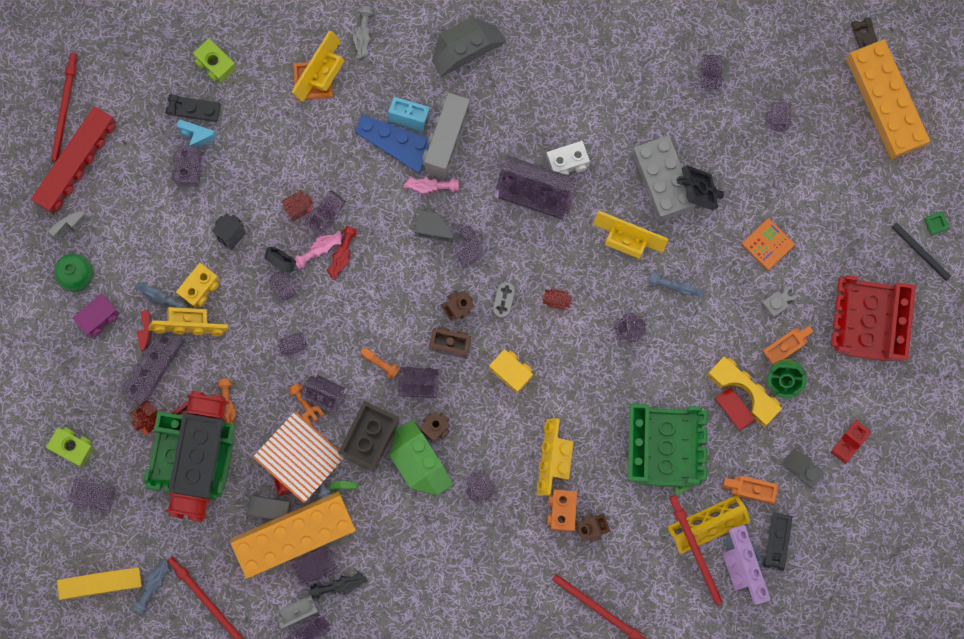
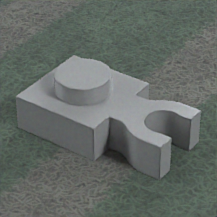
[762,285,799,318]

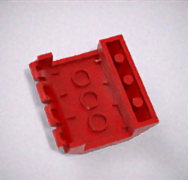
[831,275,916,361]

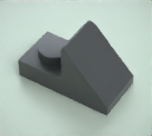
[781,449,825,489]

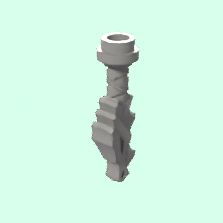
[353,6,373,60]

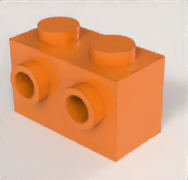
[547,490,577,532]

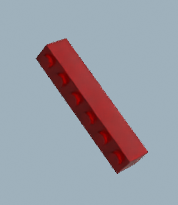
[31,106,116,215]

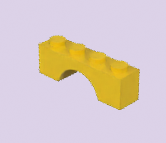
[707,356,782,428]

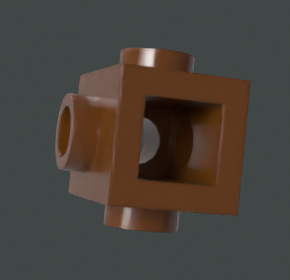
[441,290,475,321]
[420,411,450,444]
[575,513,611,543]

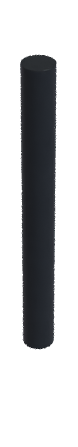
[892,223,951,281]

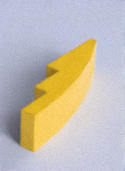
[57,567,142,600]

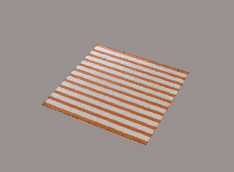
[253,412,344,503]

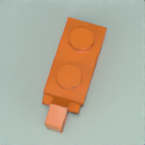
[762,326,814,365]
[722,475,778,505]

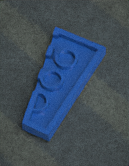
[355,115,430,174]

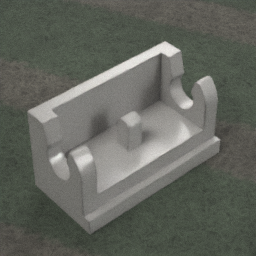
[275,595,319,630]

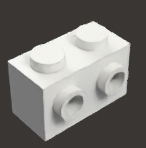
[546,141,590,178]

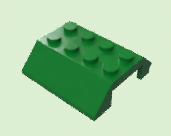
[628,404,708,487]
[144,411,235,501]

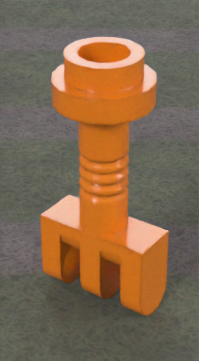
[361,348,400,379]
[289,383,325,425]

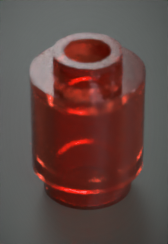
[543,288,572,311]

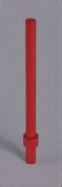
[51,53,77,162]
[669,495,723,605]
[167,557,244,639]
[552,574,646,639]

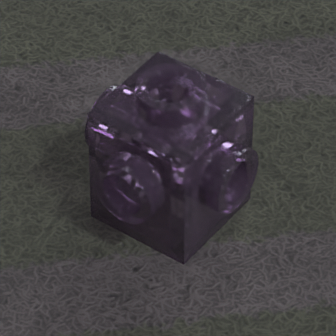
[614,313,646,342]

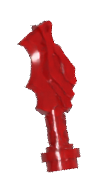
[326,226,357,280]

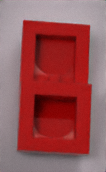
[136,310,152,353]
[715,387,755,431]
[830,420,871,464]

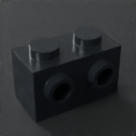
[212,213,246,251]

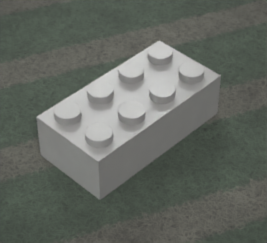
[422,93,470,179]
[632,135,696,222]

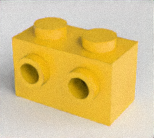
[176,263,220,309]
[489,349,533,395]

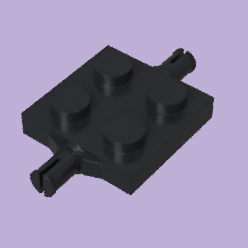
[676,165,725,210]

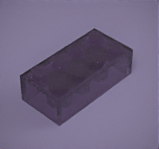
[494,155,579,221]

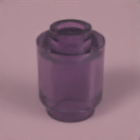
[278,332,307,357]

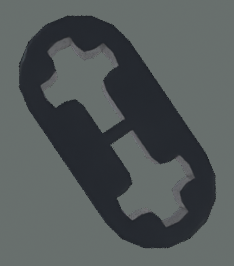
[264,247,296,272]

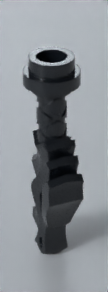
[310,570,368,599]

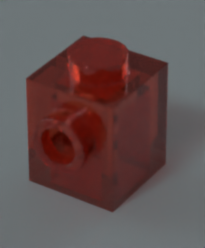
[282,190,313,222]

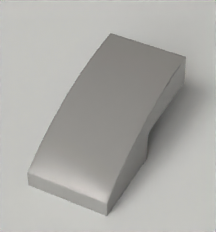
[48,211,88,240]

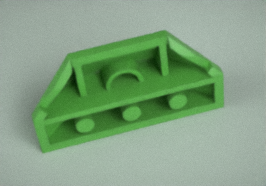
[389,420,454,495]

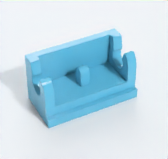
[388,97,430,133]

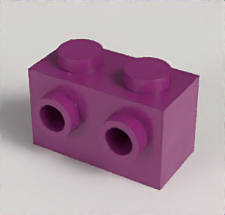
[72,293,120,339]

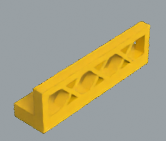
[667,495,750,555]

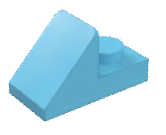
[177,119,217,151]

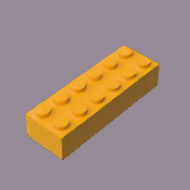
[846,39,930,160]
[230,491,356,579]

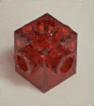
[129,400,158,435]

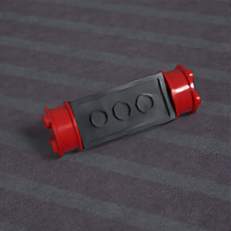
[164,391,230,522]

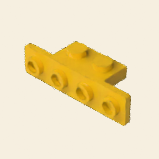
[292,30,345,102]
[593,211,668,259]
[149,307,228,336]
[537,418,574,496]

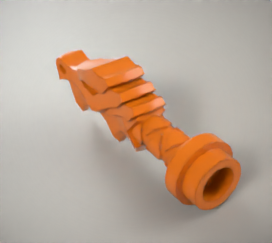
[217,379,236,424]

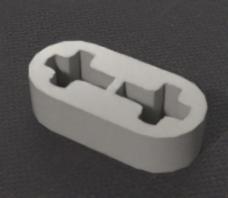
[493,282,515,319]

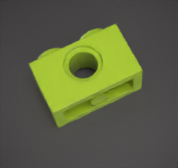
[193,39,237,84]
[46,427,95,468]

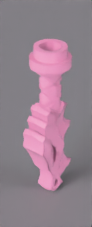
[404,176,459,195]
[295,231,343,269]

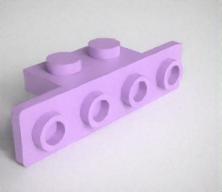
[722,525,770,605]

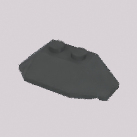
[432,17,506,77]

